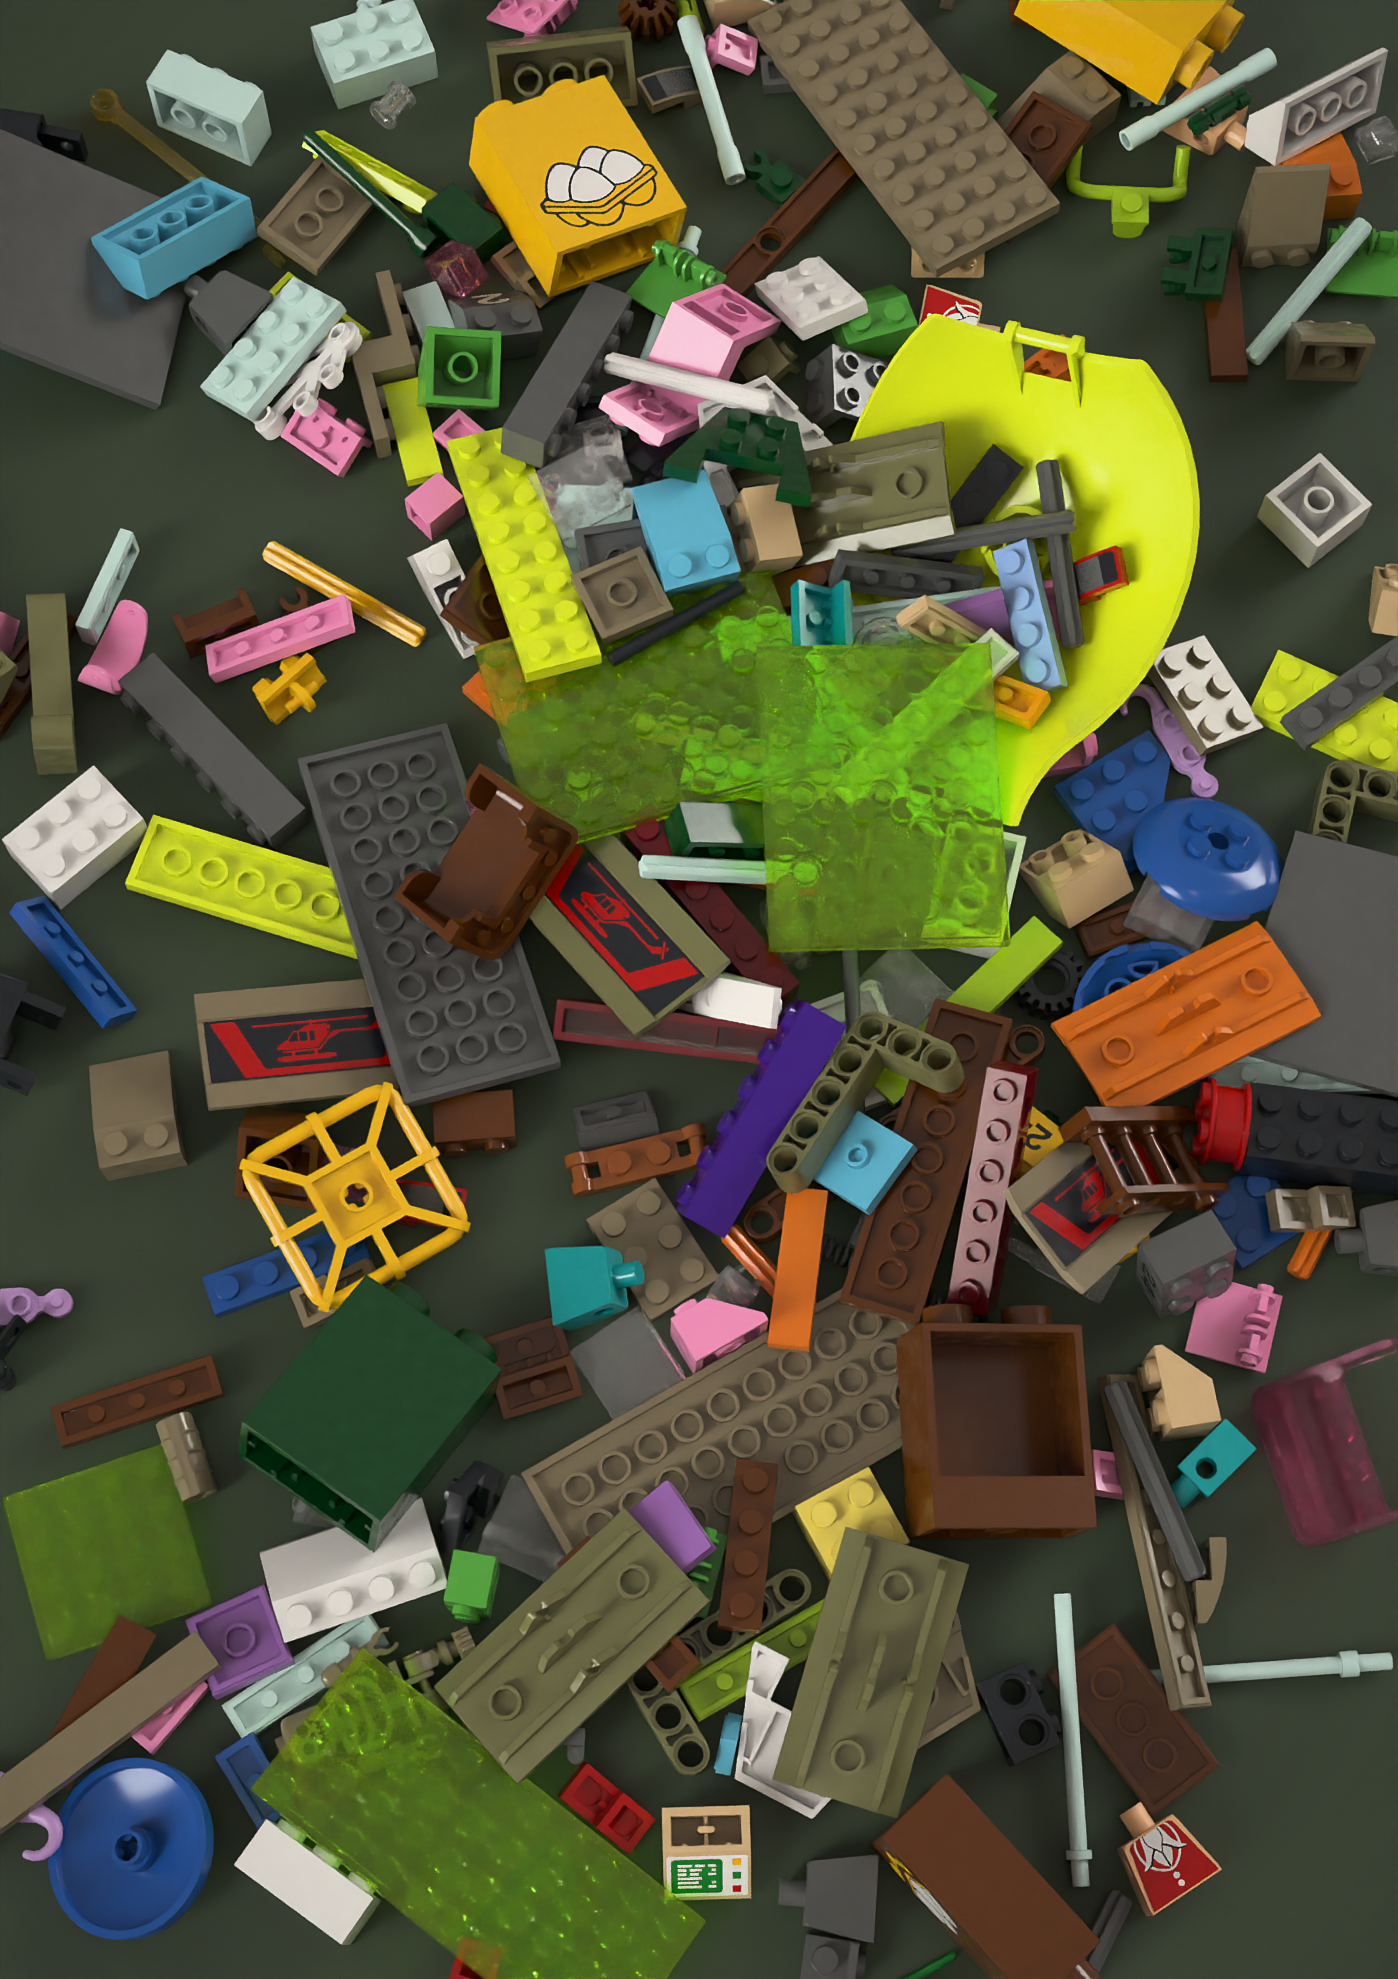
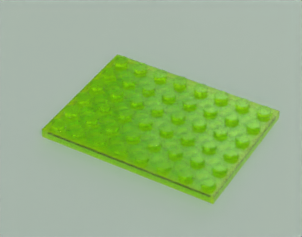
[473,570,841,844]
[755,643,1010,952]

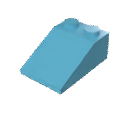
[631,469,741,598]

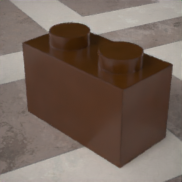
[432,1089,517,1157]

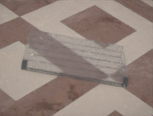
[570,1306,687,1420]

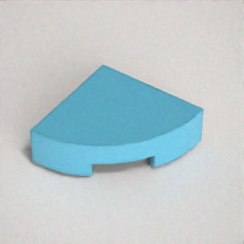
[714,1712,743,1776]

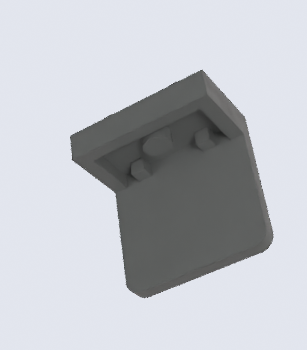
[806,344,889,431]

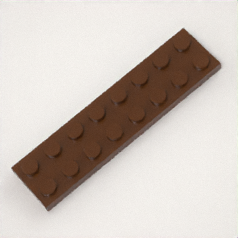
[839,998,1013,1326]

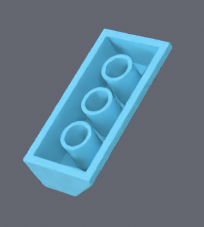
[91,176,257,300]

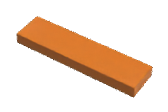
[767,1188,829,1352]

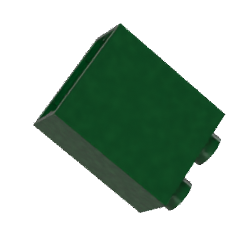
[238,1275,502,1553]

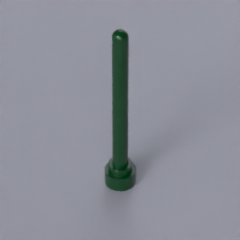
[302,129,441,259]

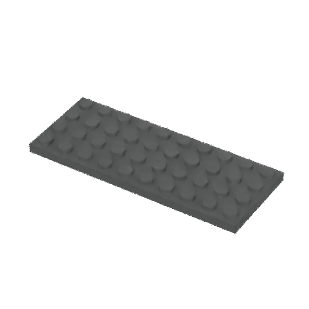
[297,723,561,1108]

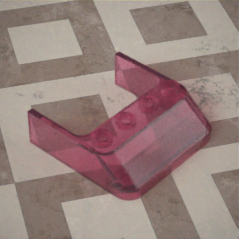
[1251,1337,1398,1547]

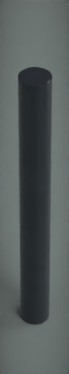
[606,580,745,667]

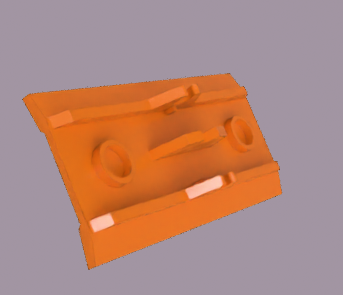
[1051,921,1321,1107]

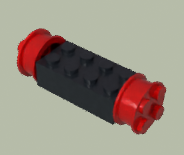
[1190,1078,1398,1196]

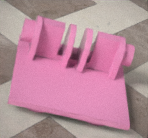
[486,0,578,38]
[1185,1282,1283,1374]

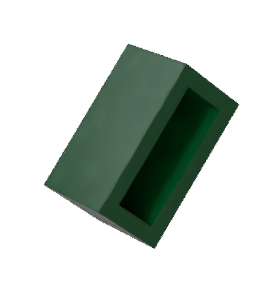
[421,182,504,273]

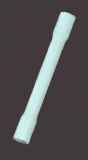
[677,15,746,185]
[1119,48,1277,151]

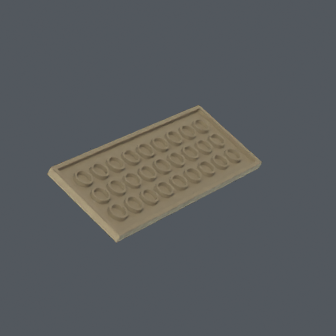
[747,0,1060,278]
[521,1288,915,1555]

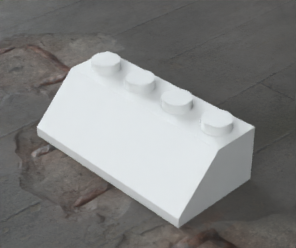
[1244,47,1388,166]
[260,1497,448,1643]

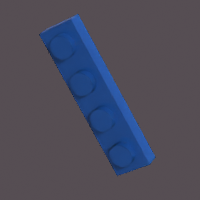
[10,896,137,1029]
[202,1231,371,1318]

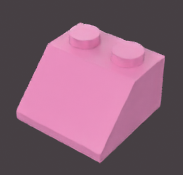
[670,1298,768,1374]

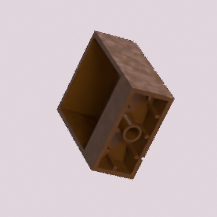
[896,1304,1097,1540]

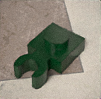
[742,149,806,208]

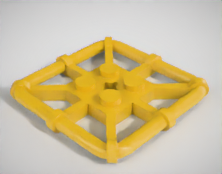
[239,1081,471,1313]

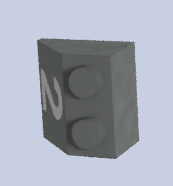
[448,290,543,360]

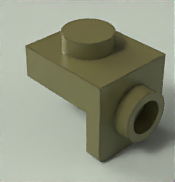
[736,336,802,384]

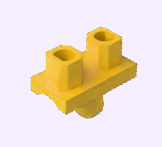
[252,653,327,726]

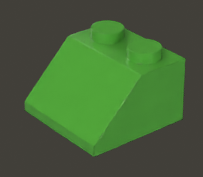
[831,284,918,359]
[417,326,501,411]

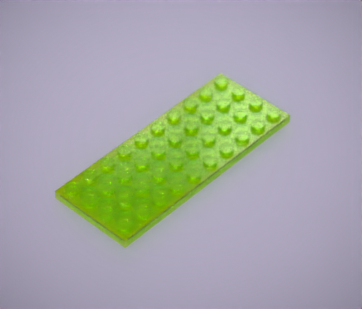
[250,1647,706,1979]

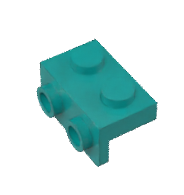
[791,579,855,664]

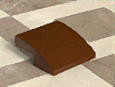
[482,1316,583,1420]

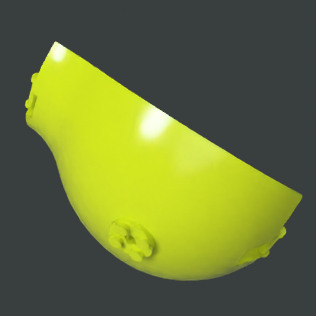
[805,314,1200,826]

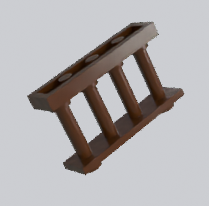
[1058,1106,1230,1217]

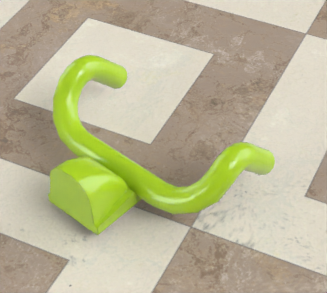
[1066,145,1191,238]

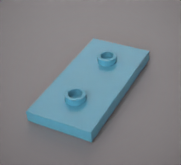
[791,1099,918,1216]

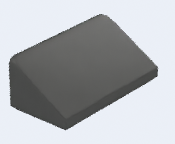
[571,1090,660,1152]

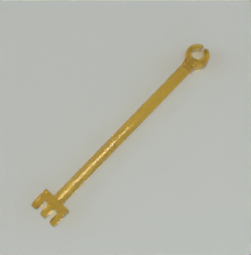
[90,88,291,269]

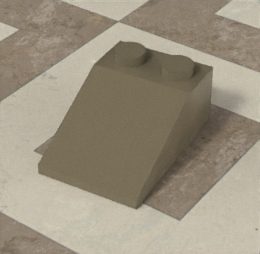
[996,50,1121,144]
[1235,163,1330,268]
[89,1050,188,1181]

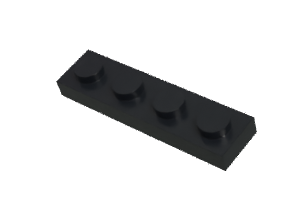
[911,444,1024,563]

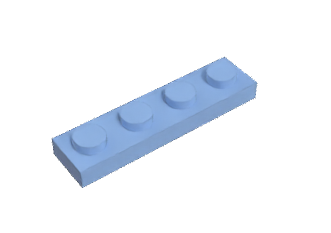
[993,538,1068,693]

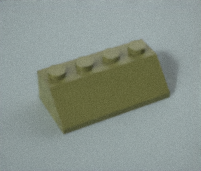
[486,26,638,107]

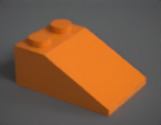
[1271,132,1363,221]

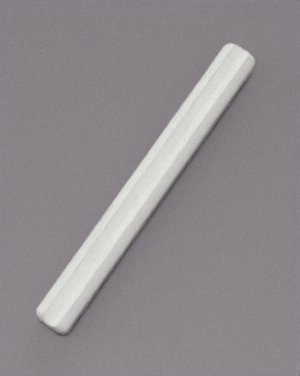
[603,352,775,414]

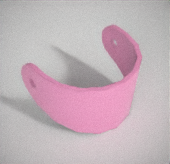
[77,600,148,695]

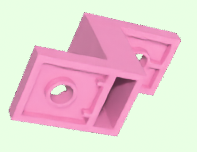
[598,283,782,447]

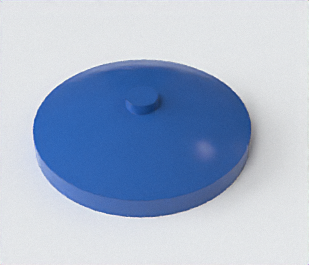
[48,1758,214,1941]

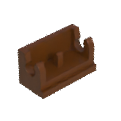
[172,587,259,659]

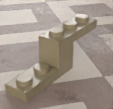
[351,270,420,459]

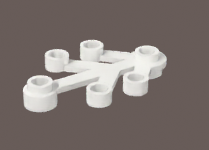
[254,322,362,440]

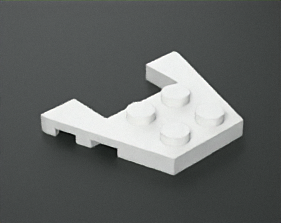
[697,375,833,509]
[735,1641,831,1819]

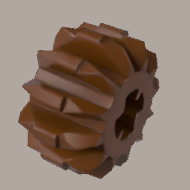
[618,0,678,45]

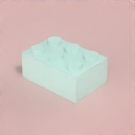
[310,0,438,109]
[146,49,272,166]

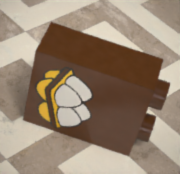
[870,1773,1101,1979]

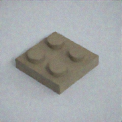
[570,546,674,646]

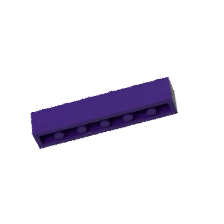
[675,999,847,1239]

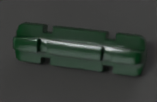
[1187,85,1252,135]

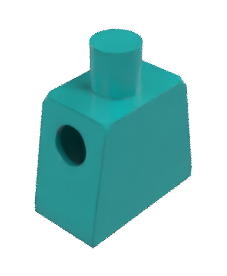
[545,1246,645,1331]
[1171,1418,1257,1510]

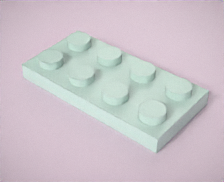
[200,277,347,422]

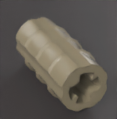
[156,1412,218,1504]

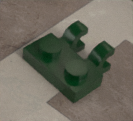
[1161,229,1234,302]

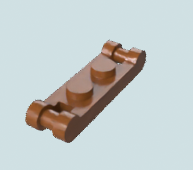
[564,1123,707,1198]

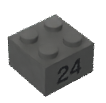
[1135,1210,1237,1319]

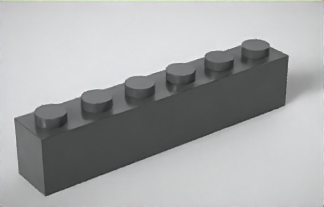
[501,281,635,469]
[118,652,310,852]

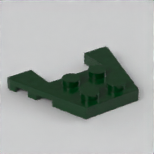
[663,407,812,508]

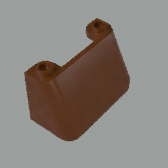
[393,763,578,961]

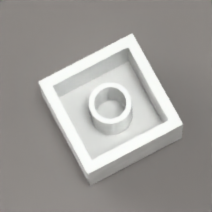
[1257,453,1372,568]

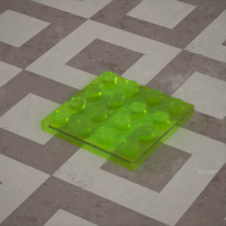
[2,1444,213,1661]

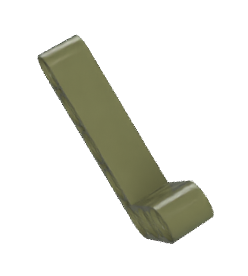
[26,593,77,775]
[1307,760,1398,843]
[766,1011,965,1194]
[627,1569,811,1777]

